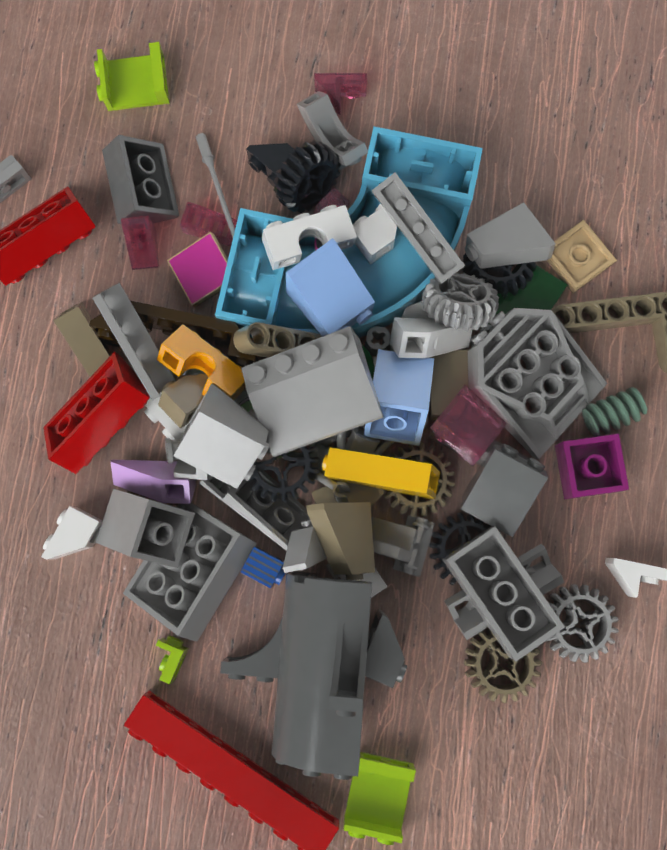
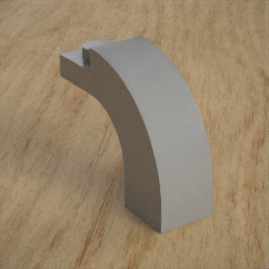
[297,91,368,170]

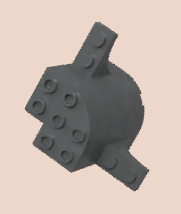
[220,571,372,780]

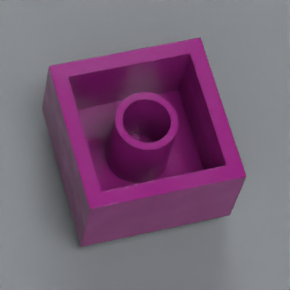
[555,434,629,500]

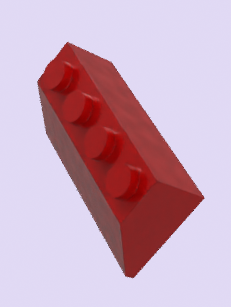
[0,186,96,286]
[43,351,150,474]

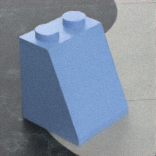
[286,238,375,337]
[363,349,434,446]

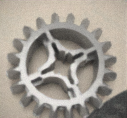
[422,272,499,331]
[546,584,619,663]

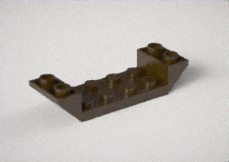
[89,301,259,367]

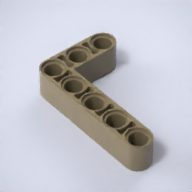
[552,292,667,373]
[233,322,322,357]

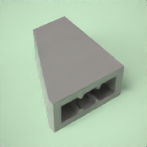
[465,202,556,268]

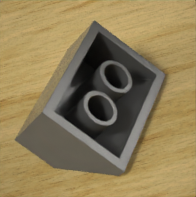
[102,135,179,226]
[365,609,407,688]

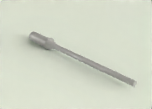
[196,133,235,238]

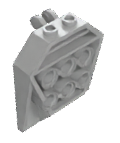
[468,308,607,460]

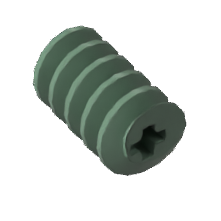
[582,387,647,437]

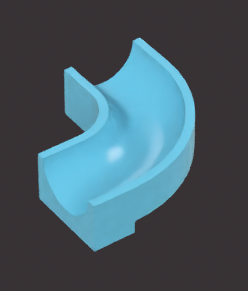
[215,126,483,341]

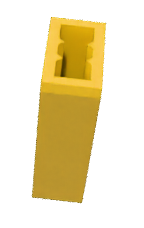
[322,447,440,499]

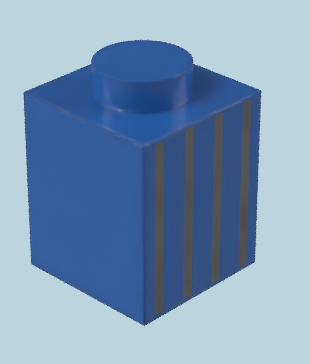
[241,547,286,588]

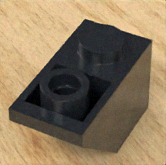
[246,143,295,187]

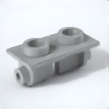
[393,515,435,577]

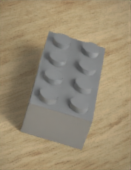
[442,526,565,662]

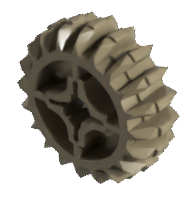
[384,442,455,517]
[463,627,542,703]

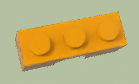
[157,324,246,401]

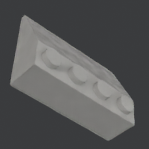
[241,326,384,457]
[123,503,257,642]

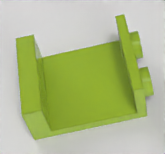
[94,42,170,111]
[343,752,416,845]

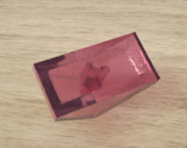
[121,216,159,270]

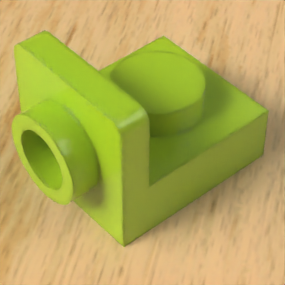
[156,635,189,684]

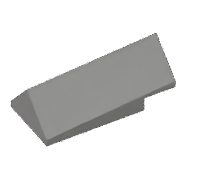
[200,470,310,551]

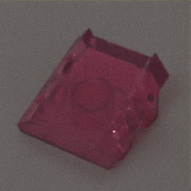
[431,385,507,466]

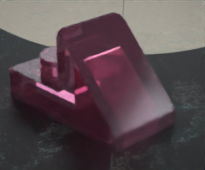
[314,73,367,115]

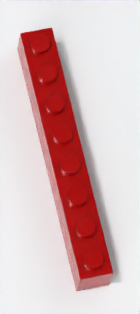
[124,690,339,850]

